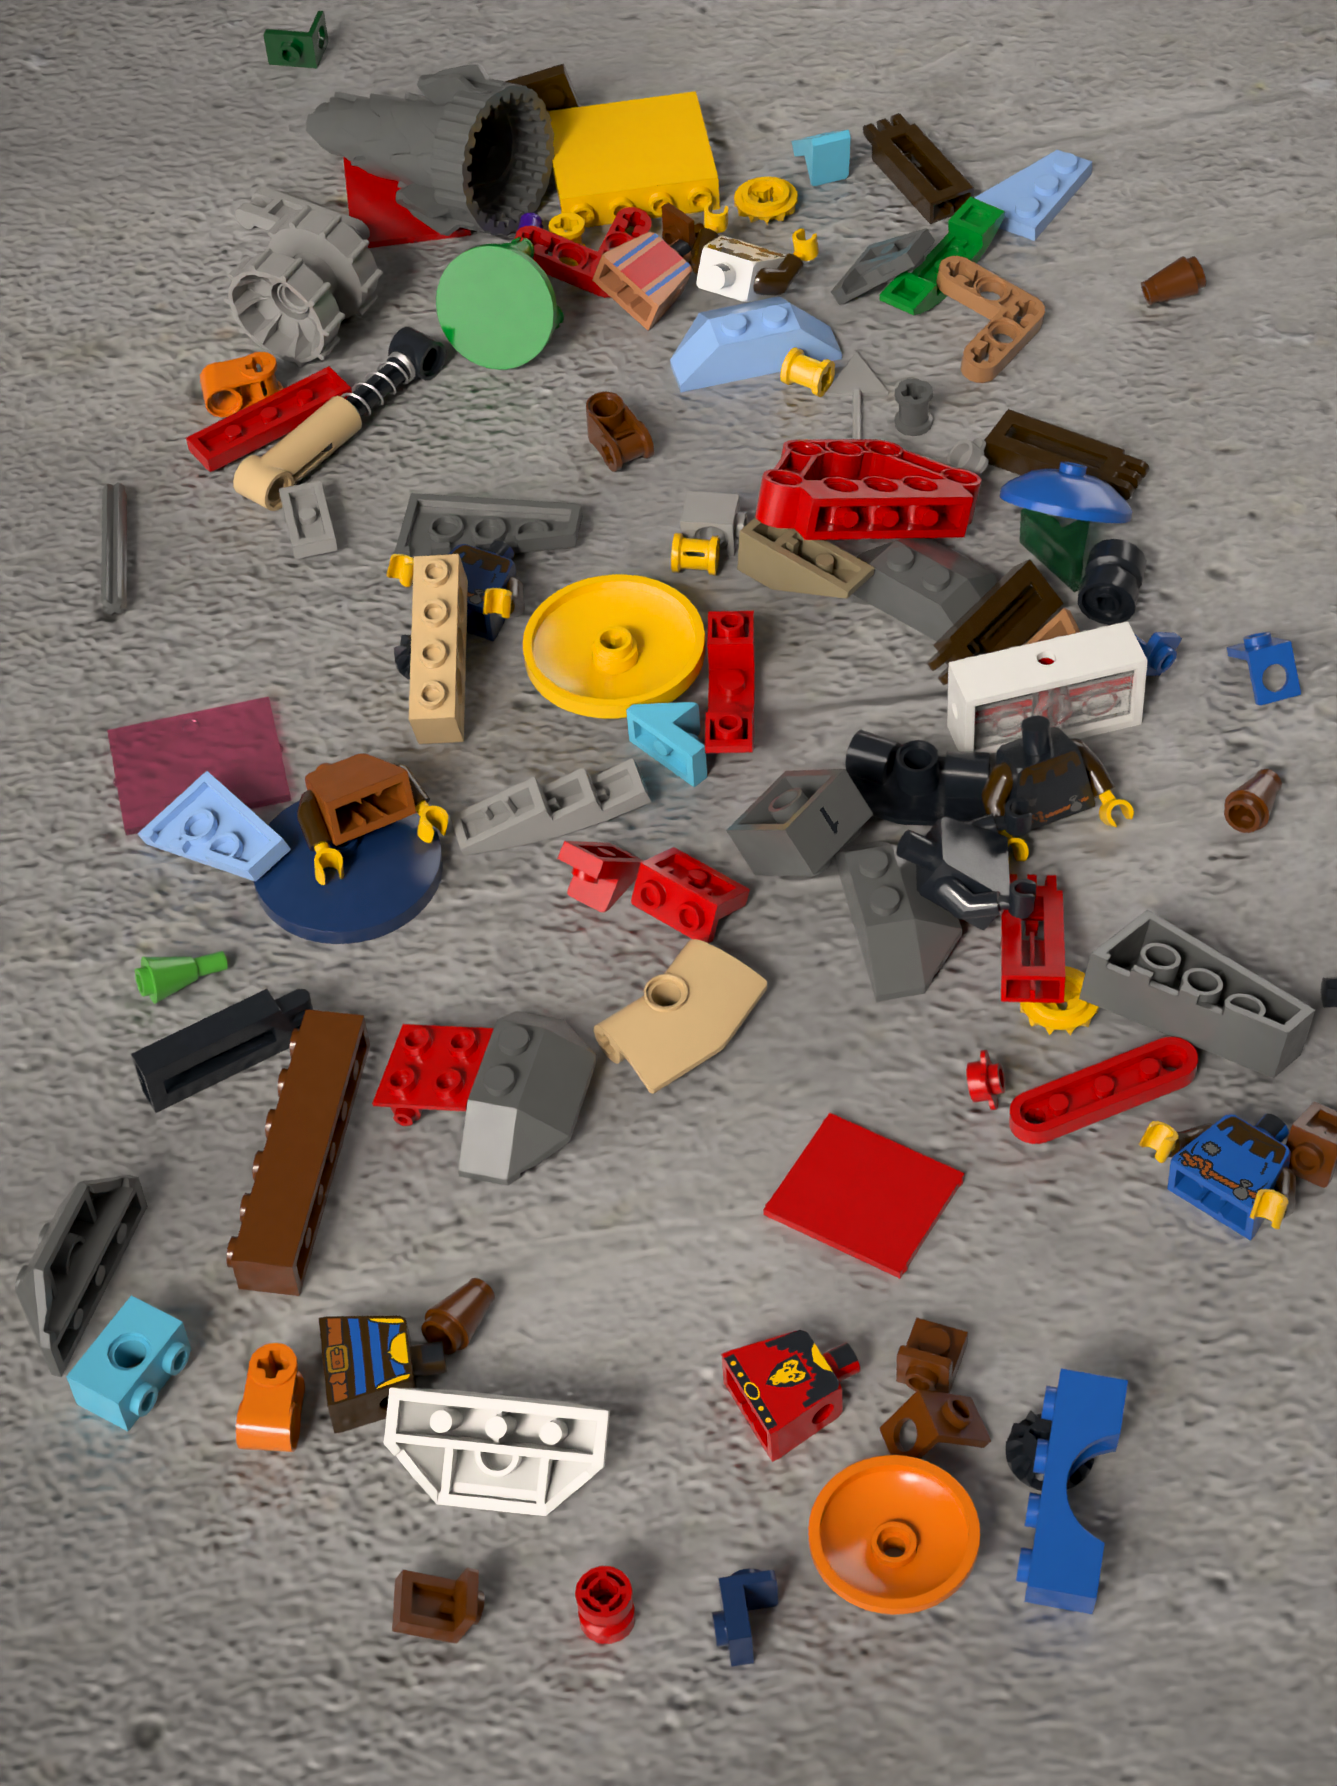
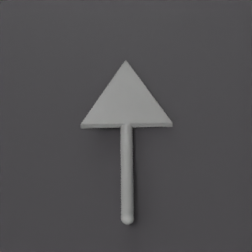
[825,351,888,439]

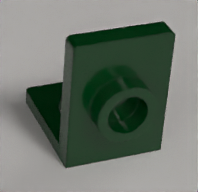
[263,11,329,69]

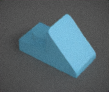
[791,130,851,186]
[626,702,707,787]

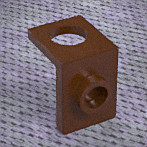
[661,202,720,265]
[880,1389,991,1459]

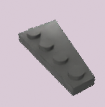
[394,493,583,558]

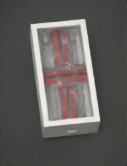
[947,621,1147,760]

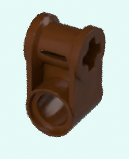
[586,391,654,472]

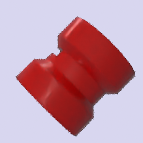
[575,1566,636,1644]

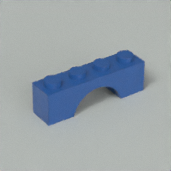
[1016,1369,1128,1614]

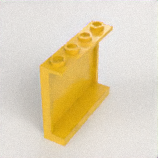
[547,91,720,231]

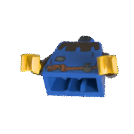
[1139,1113,1296,1241]

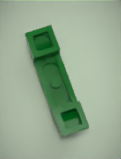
[879,197,1005,316]

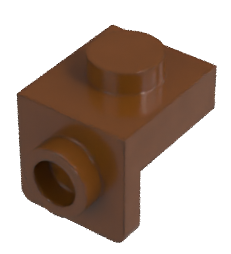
[392,1567,485,1644]

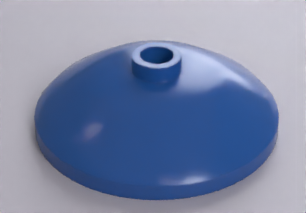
[999,462,1133,523]

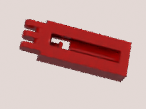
[1001,874,1066,1003]

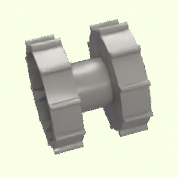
[224,205,383,368]

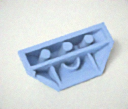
[670,296,842,392]

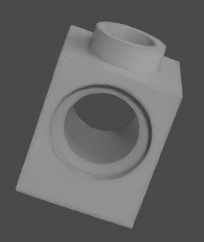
[680,491,747,557]

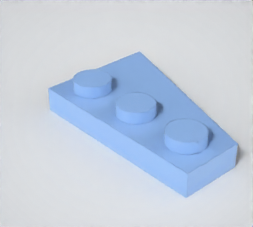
[974,150,1092,241]
[138,771,291,882]

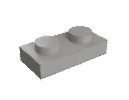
[279,480,338,559]

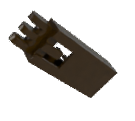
[863,113,974,224]
[984,409,1150,500]
[926,559,1064,685]

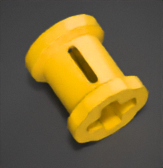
[549,213,586,266]
[780,347,835,397]
[671,533,720,576]

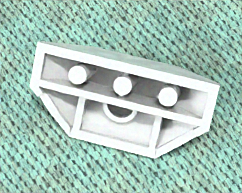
[384,1387,610,1516]

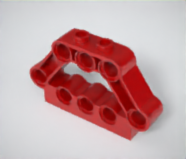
[755,439,982,540]

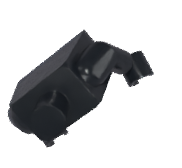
[896,798,1037,930]

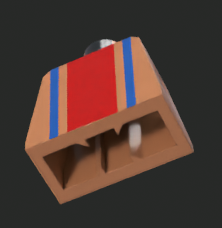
[593,232,693,331]

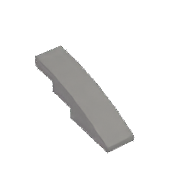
[450,758,651,855]

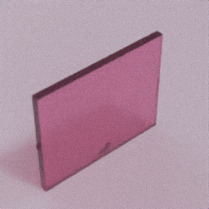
[107,696,292,836]

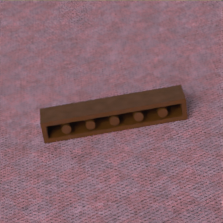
[226,1009,370,1296]

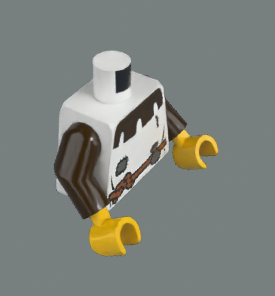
[690,202,819,302]

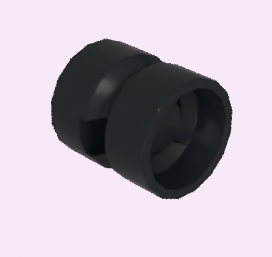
[1077,539,1147,625]

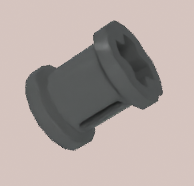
[894,378,933,436]

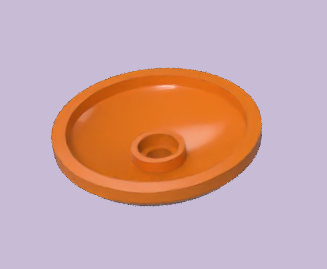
[808,1455,980,1615]

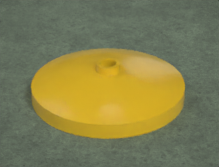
[523,574,706,719]

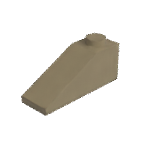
[737,517,875,599]

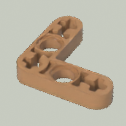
[937,256,1045,383]

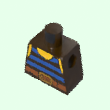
[319,1316,447,1434]

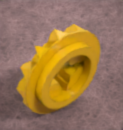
[734,176,798,224]
[1020,966,1099,1035]

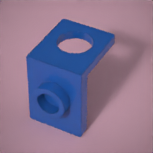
[1226,632,1301,706]

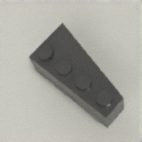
[1079,910,1315,1078]

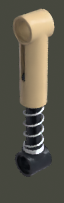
[233,326,446,511]

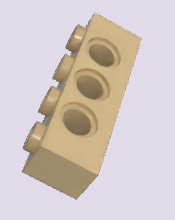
[409,554,468,744]

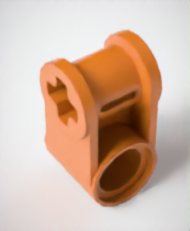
[200,352,283,418]
[236,1342,305,1452]

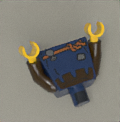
[386,540,525,642]

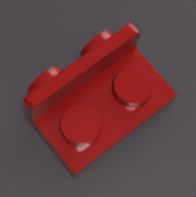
[631,847,750,944]

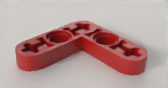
[515,207,652,298]

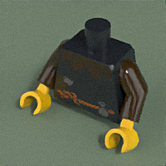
[982,715,1134,863]

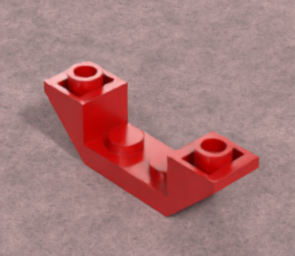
[705,611,755,753]

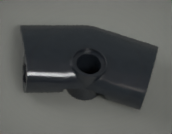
[845,729,990,826]

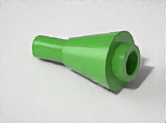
[135,951,228,1004]

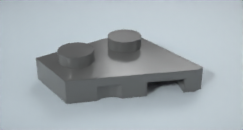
[831,228,935,305]

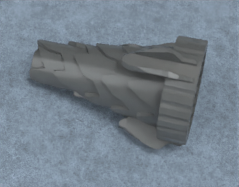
[306,64,554,236]

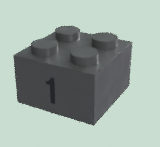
[726,769,873,877]

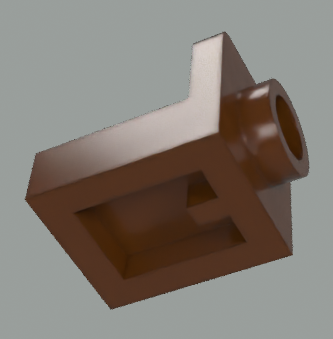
[1286,1101,1337,1188]
[896,1317,968,1394]

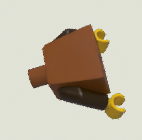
[297,753,448,885]

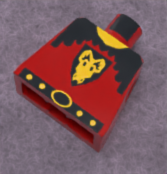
[721,1330,861,1462]

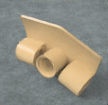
[594,939,767,1094]

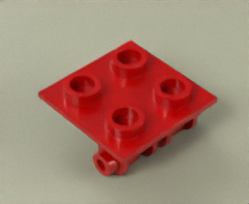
[372,1024,494,1126]

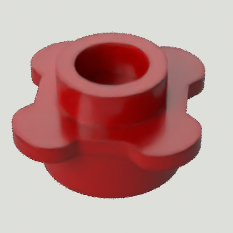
[966,1050,1006,1110]

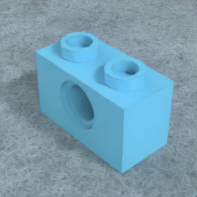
[66,1295,192,1431]

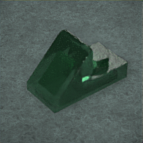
[1019,508,1091,593]

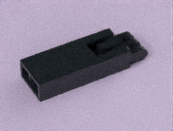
[131,989,313,1113]

